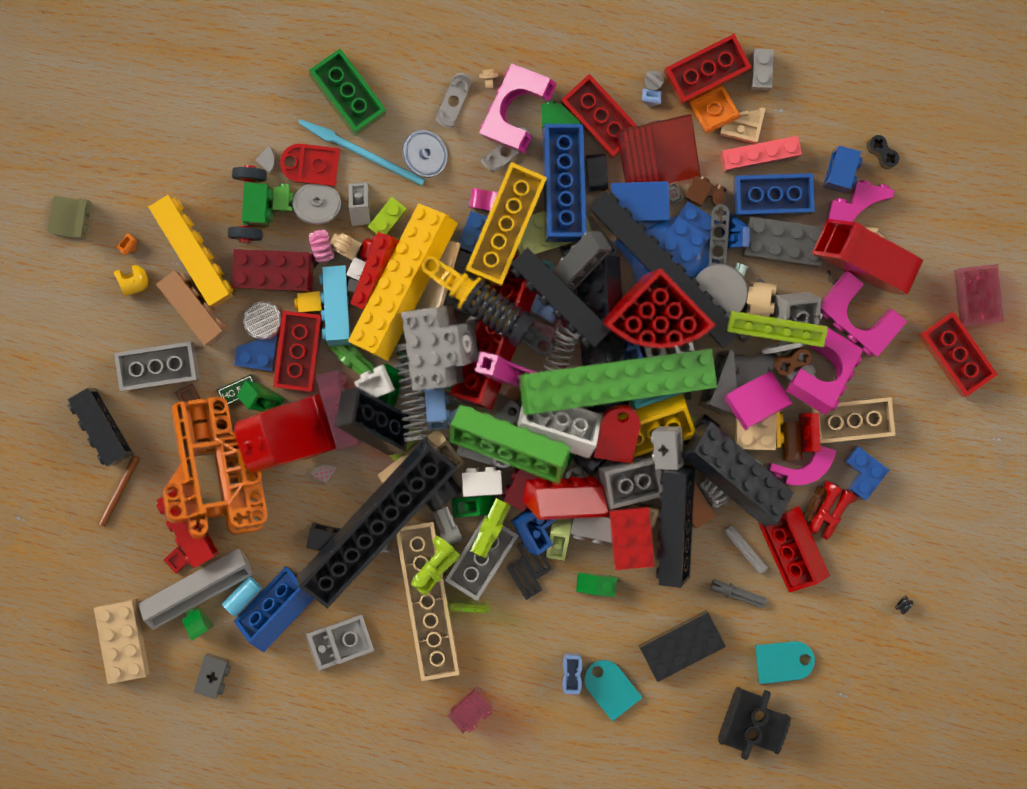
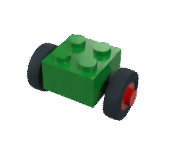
[228,165,274,243]

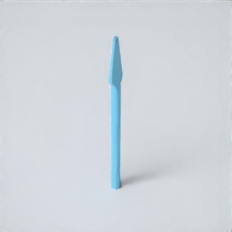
[299,120,425,186]

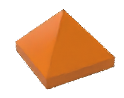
[116,233,137,255]

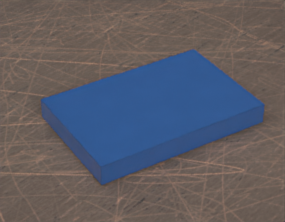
[611,181,670,222]

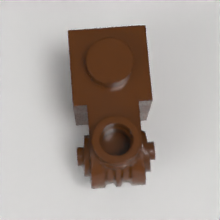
[684,175,727,207]

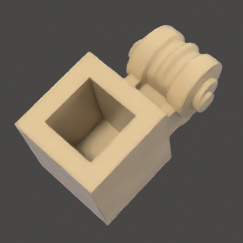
[330,233,362,261]

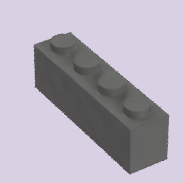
[551,231,612,292]

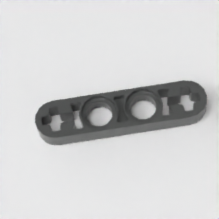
[708,204,729,266]

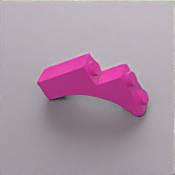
[826,180,895,222]
[475,352,538,389]

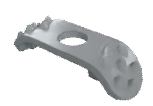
[436,73,472,128]
[481,127,530,173]

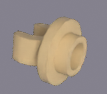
[479,69,498,88]

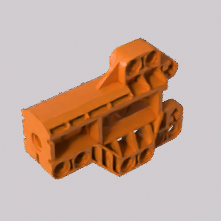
[163,397,267,539]

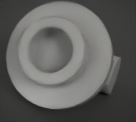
[644,71,664,91]

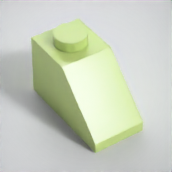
[546,518,572,561]

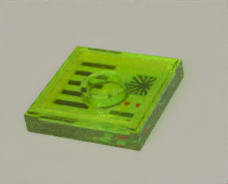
[450,600,489,613]

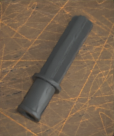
[710,579,767,609]

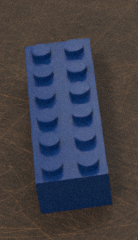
[542,124,587,242]

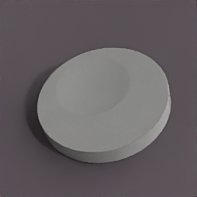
[695,264,748,318]

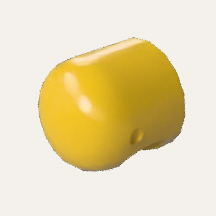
[113,265,149,297]

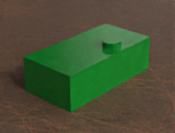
[309,48,386,137]

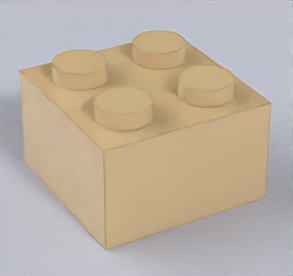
[735,414,777,451]

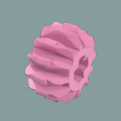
[309,229,334,263]

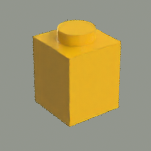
[294,291,323,313]

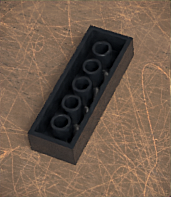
[681,421,793,527]
[656,465,695,588]

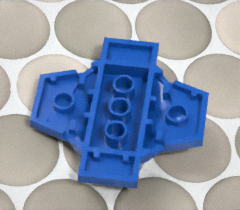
[615,201,721,290]

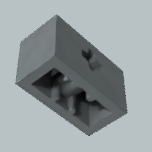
[194,653,231,699]

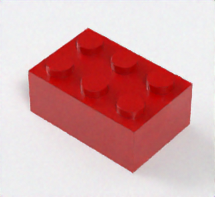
[609,507,654,570]

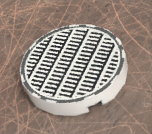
[243,301,282,340]

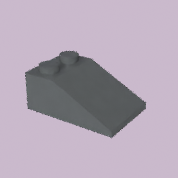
[698,350,737,414]

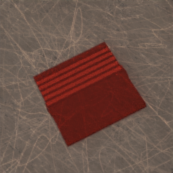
[617,114,701,184]

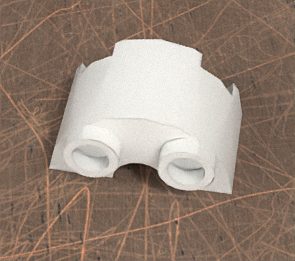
[354,364,395,397]

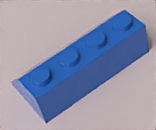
[234,566,314,653]

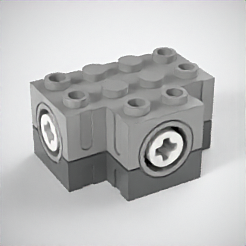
[401,305,479,390]

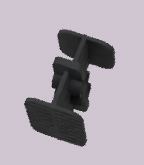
[718,686,791,760]

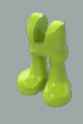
[411,536,461,595]

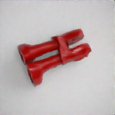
[809,480,859,540]

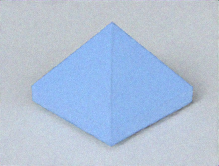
[642,89,662,107]

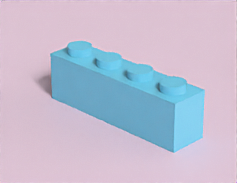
[319,265,351,346]

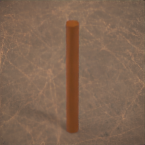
[98,455,140,527]

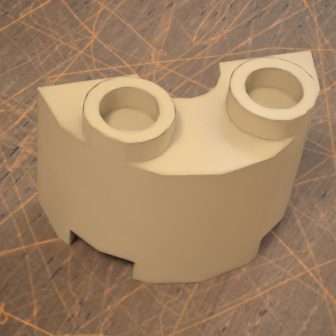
[747,281,777,317]

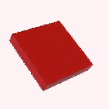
[799,413,821,452]

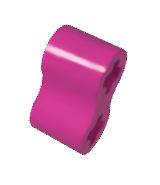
[469,188,498,212]

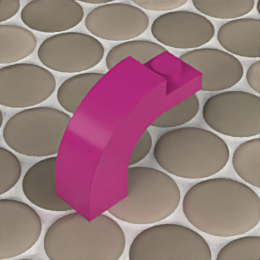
[768,446,836,485]

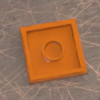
[688,85,740,134]

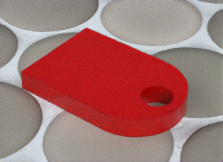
[280,144,340,187]
[593,405,640,464]

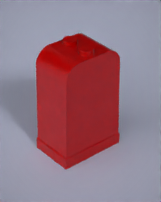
[812,219,923,296]
[234,394,338,473]

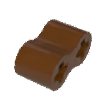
[773,347,812,375]

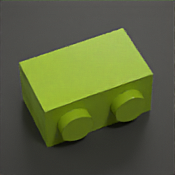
[368,197,408,235]

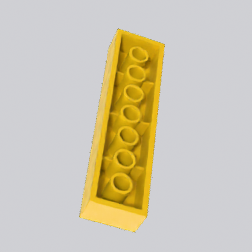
[348,203,458,361]

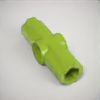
[471,498,511,558]

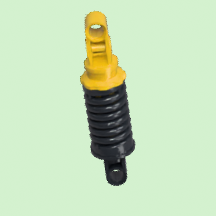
[422,257,553,355]

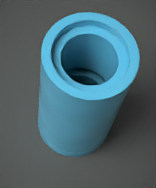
[222,576,262,617]

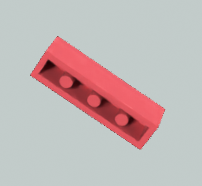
[720,136,802,172]

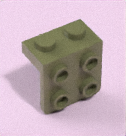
[48,196,93,240]

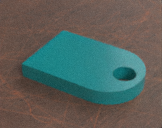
[755,641,815,684]
[584,659,643,722]

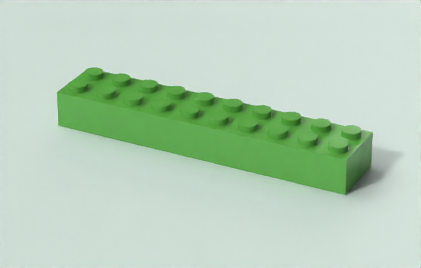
[518,349,717,415]

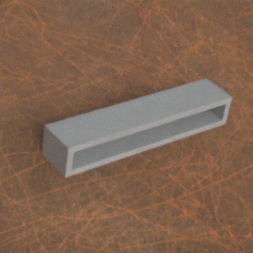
[138,548,254,630]

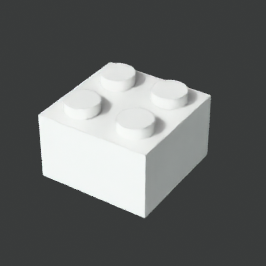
[462,466,502,497]

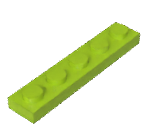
[727,311,828,347]

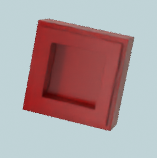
[163,547,187,574]

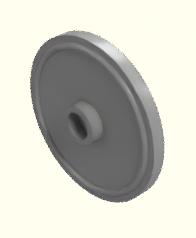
[293,183,341,225]
[761,341,807,362]

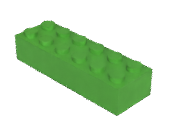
[450,405,570,484]

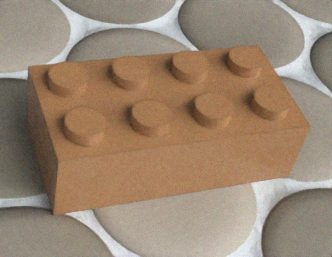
[156,270,228,347]

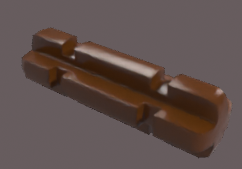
[803,486,827,522]

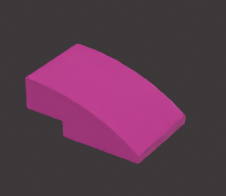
[724,371,793,431]

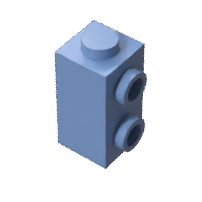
[424,387,451,431]

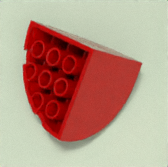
[603,268,715,348]

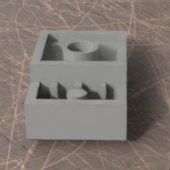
[305,614,374,671]

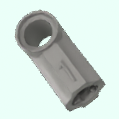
[433,506,463,545]

